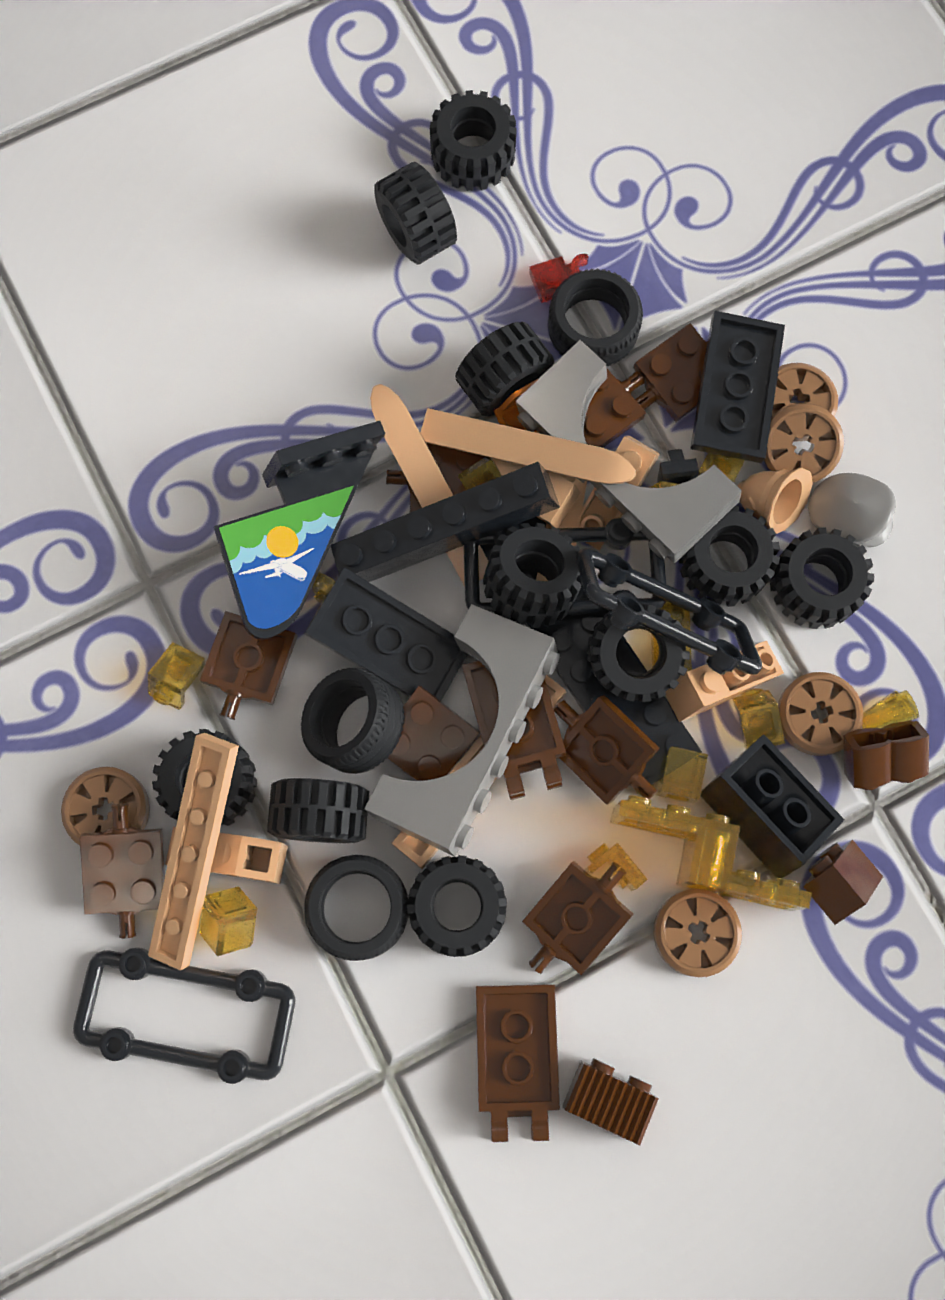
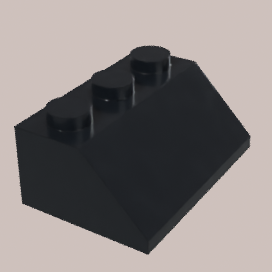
[698,734,845,881]

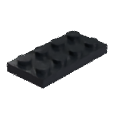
[690,311,785,463]
[304,567,467,701]

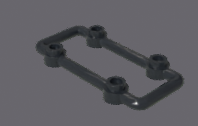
[463,518,666,622]
[576,548,762,675]
[73,948,295,1084]

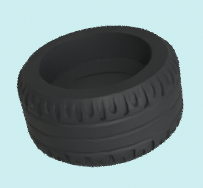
[548,269,643,366]
[301,668,405,774]
[304,855,409,961]

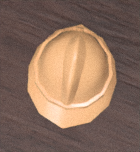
[737,468,813,534]

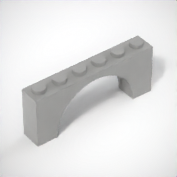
[516,340,742,564]
[364,604,560,857]

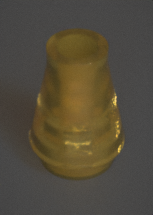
[862,690,919,729]

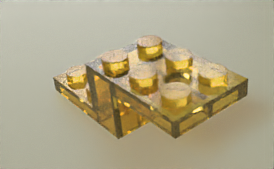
[610,795,812,911]

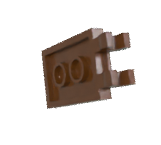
[462,660,566,800]
[476,985,560,1142]

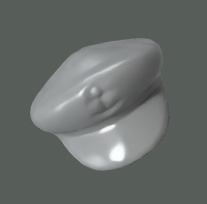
[808,473,896,547]

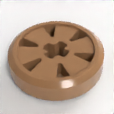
[772,363,838,442]
[764,403,844,483]
[777,672,863,756]
[61,767,150,845]
[653,889,742,977]

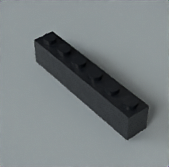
[330,462,560,582]

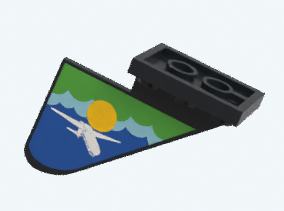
[214,420,385,640]

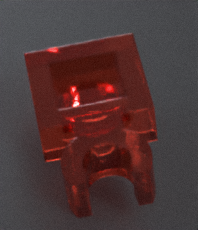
[529,254,589,303]

